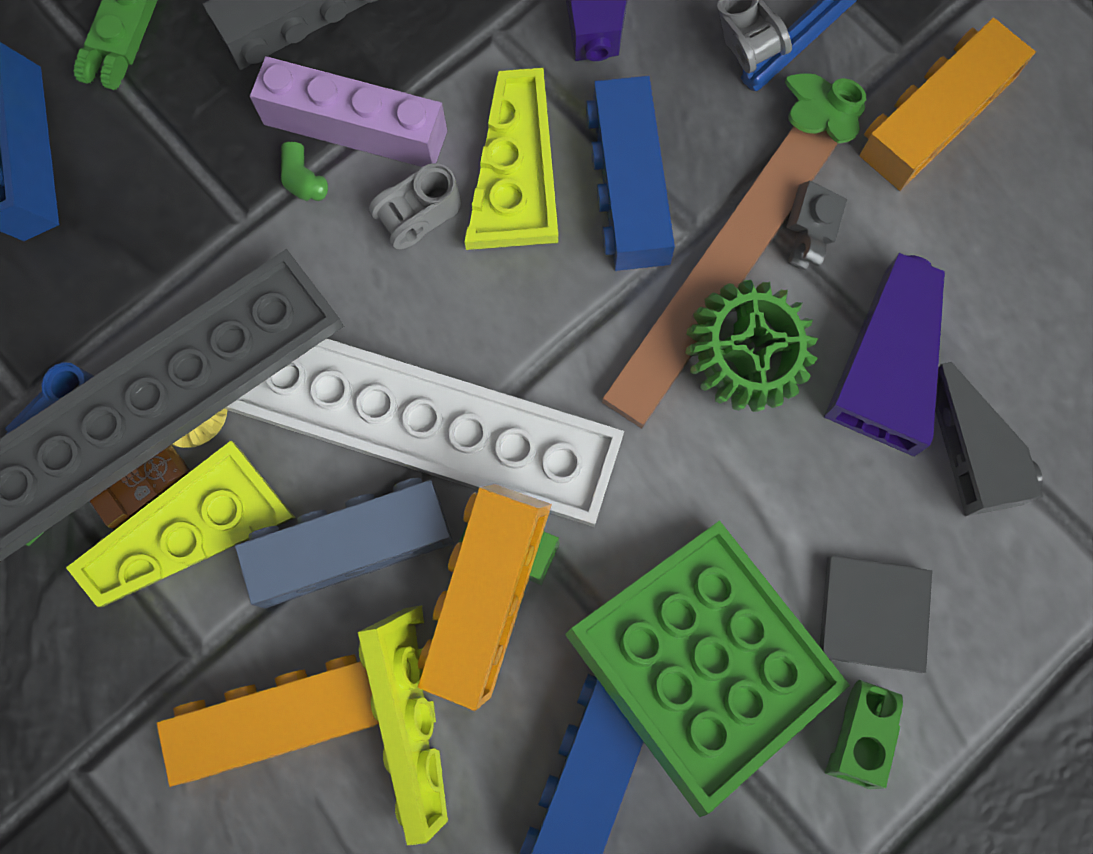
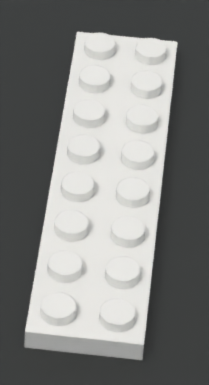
[225,339,624,527]

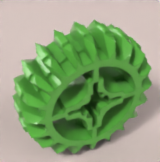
[685,279,819,412]

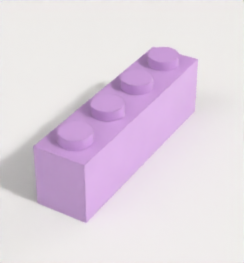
[250,56,447,167]

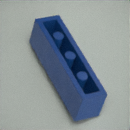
[0,42,59,241]
[586,76,675,271]
[519,674,643,854]

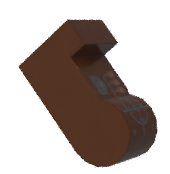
[90,445,190,530]

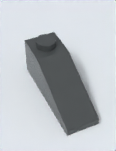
[935,362,1043,517]

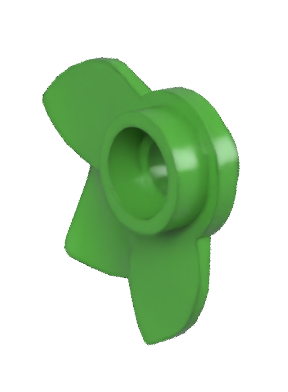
[785,73,866,143]

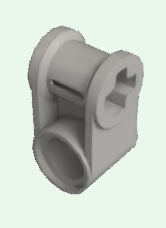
[717,0,792,74]
[369,163,461,249]

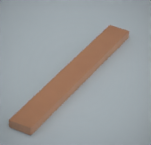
[602,127,839,429]

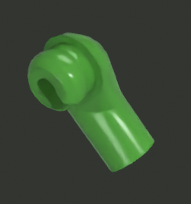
[281,142,328,201]

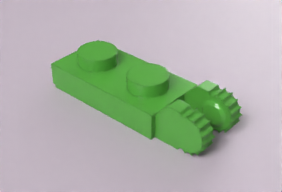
[73,0,157,90]

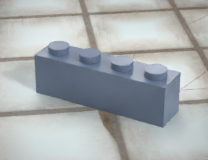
[235,478,454,609]

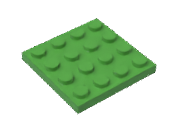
[565,520,850,817]

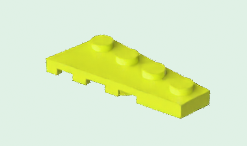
[464,68,558,250]
[66,441,295,607]
[358,605,448,845]

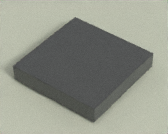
[820,556,932,673]

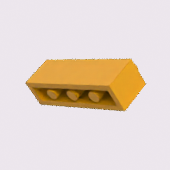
[859,17,1036,191]
[418,484,552,711]
[156,654,379,787]

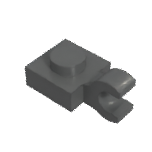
[787,180,847,270]

